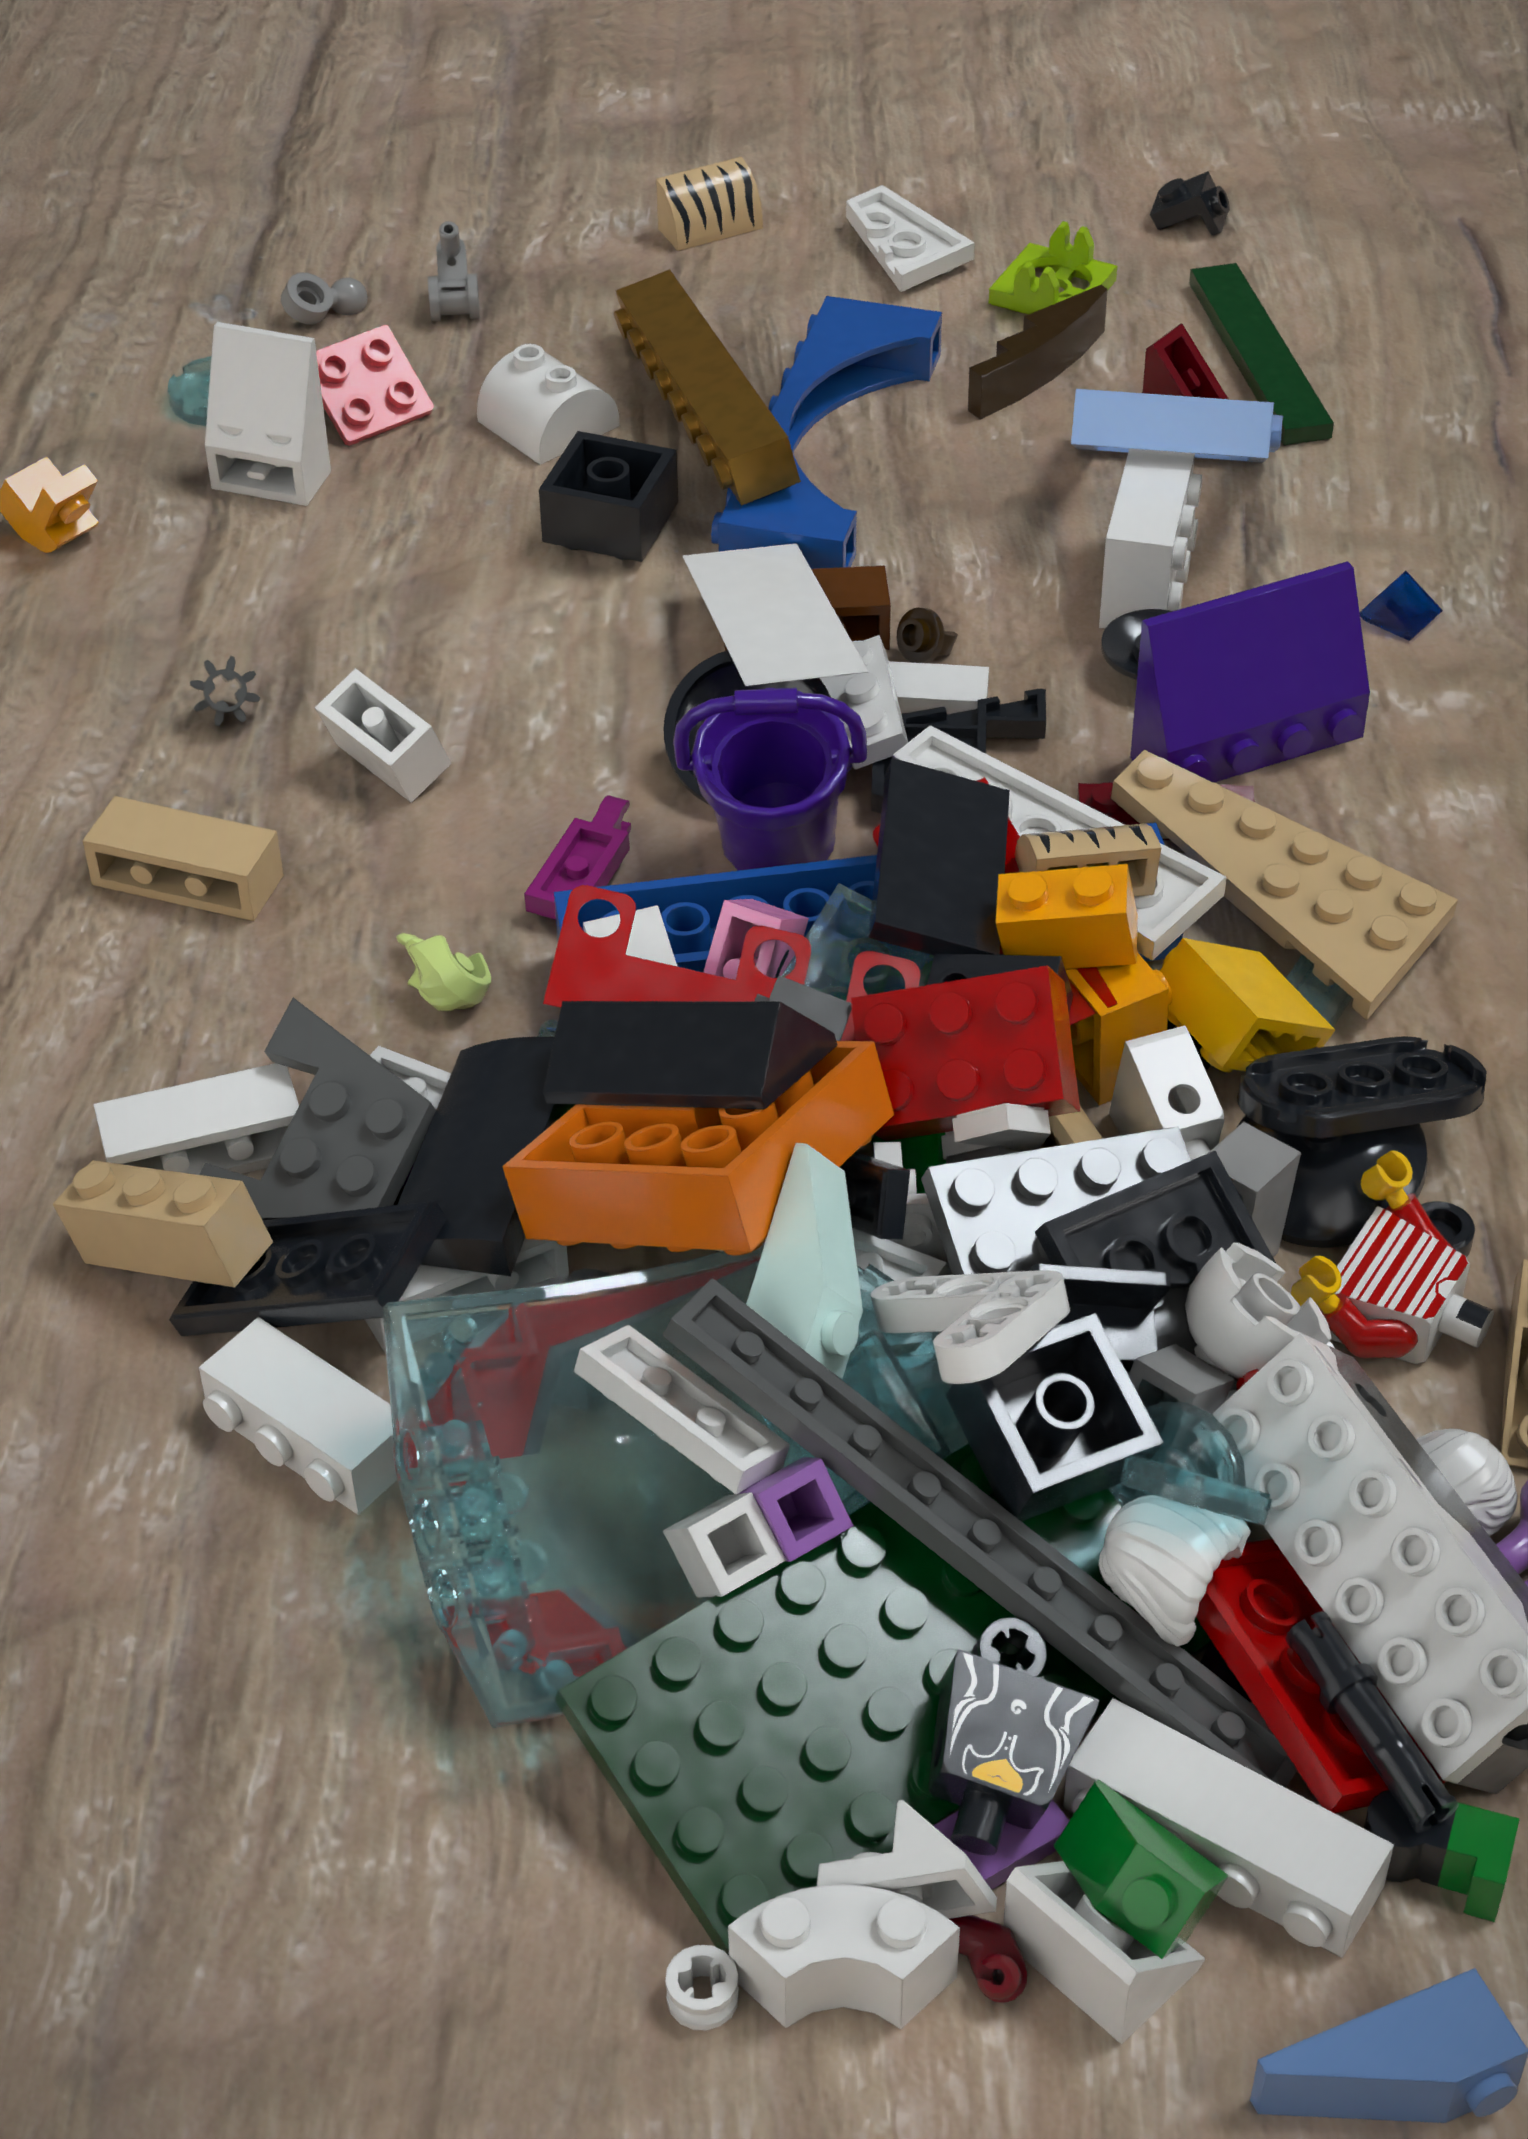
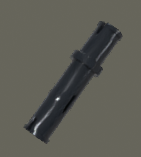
[1285,1611,1458,1833]

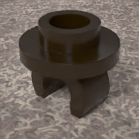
[896,607,958,663]

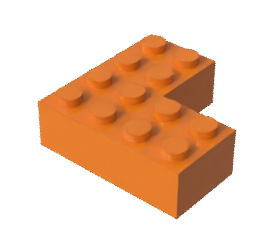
[502,1041,894,1256]

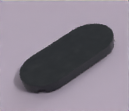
[1237,1036,1487,1138]

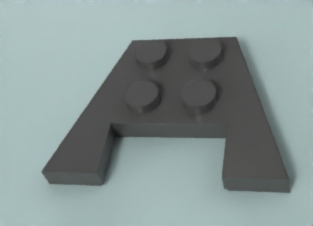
[199,997,436,1221]

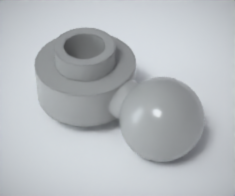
[281,272,367,324]

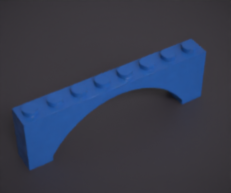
[711,296,942,569]

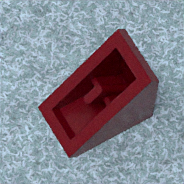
[1142,323,1228,399]

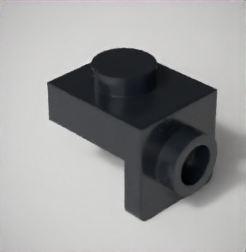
[1150,171,1230,236]

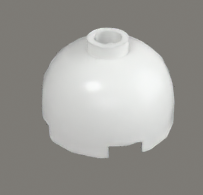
[1185,1243,1331,1379]

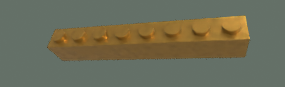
[614,269,801,505]

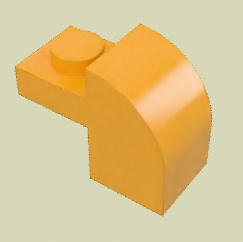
[0,457,99,553]

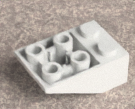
[205,322,331,506]

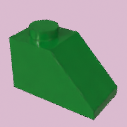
[1054,1780,1229,1959]

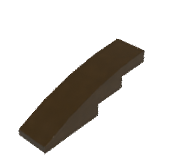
[968,285,1108,420]

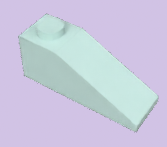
[746,1143,863,1379]

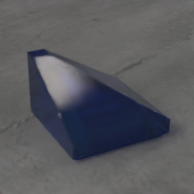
[1360,571,1443,641]

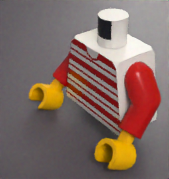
[1291,1150,1494,1364]

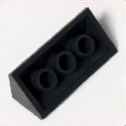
[543,1001,838,1109]

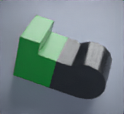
[1364,1790,1520,1923]

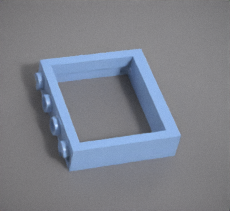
[1071,389,1283,463]

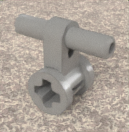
[428,221,480,321]

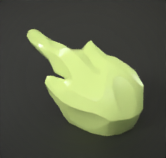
[396,933,491,1011]

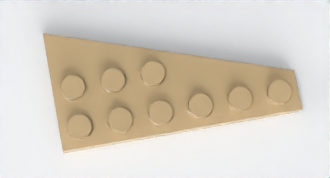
[1111,750,1458,1020]

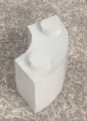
[728,1884,960,2029]

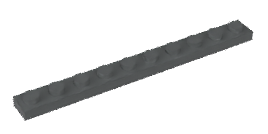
[662,1278,1297,1788]

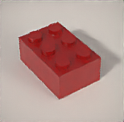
[851,965,1080,1141]

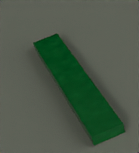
[1189,263,1334,445]

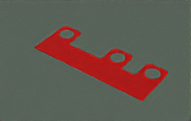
[543,885,920,1041]

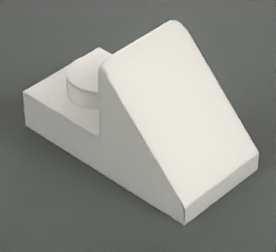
[817,1800,997,1919]

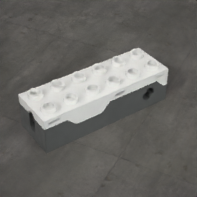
[1195,1333,1528,1794]

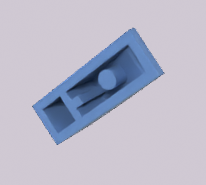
[1250,1968,1528,2123]

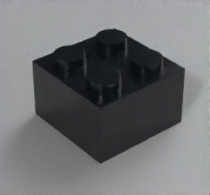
[539,431,678,562]
[945,1313,1164,1522]

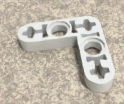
[870,1270,1070,1384]

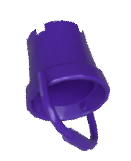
[673,688,867,871]

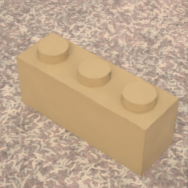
[83,796,284,921]
[53,1160,273,1288]

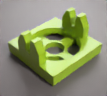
[989,221,1117,315]

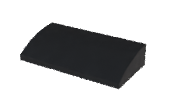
[398,1036,575,1277]

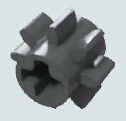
[190,656,260,726]

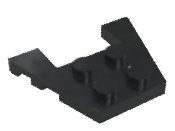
[871,689,1046,813]

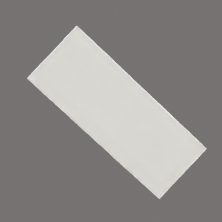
[682,543,869,686]

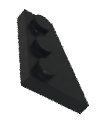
[1035,1150,1276,1288]

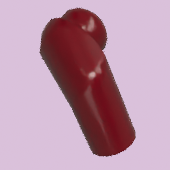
[949,1915,1028,2003]

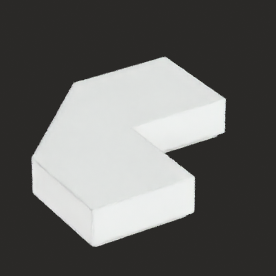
[941,1103,1051,1159]

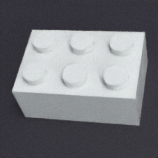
[1099,449,1203,628]

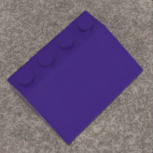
[1130,561,1370,783]

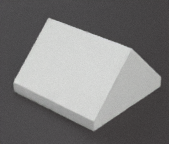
[1003,1861,1205,2044]

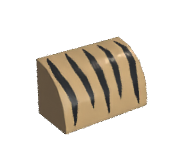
[656,156,763,251]
[1014,823,1161,897]

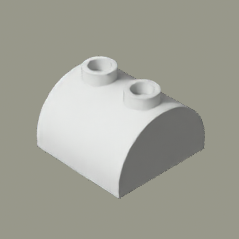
[477,344,620,465]

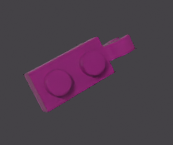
[524,795,631,920]

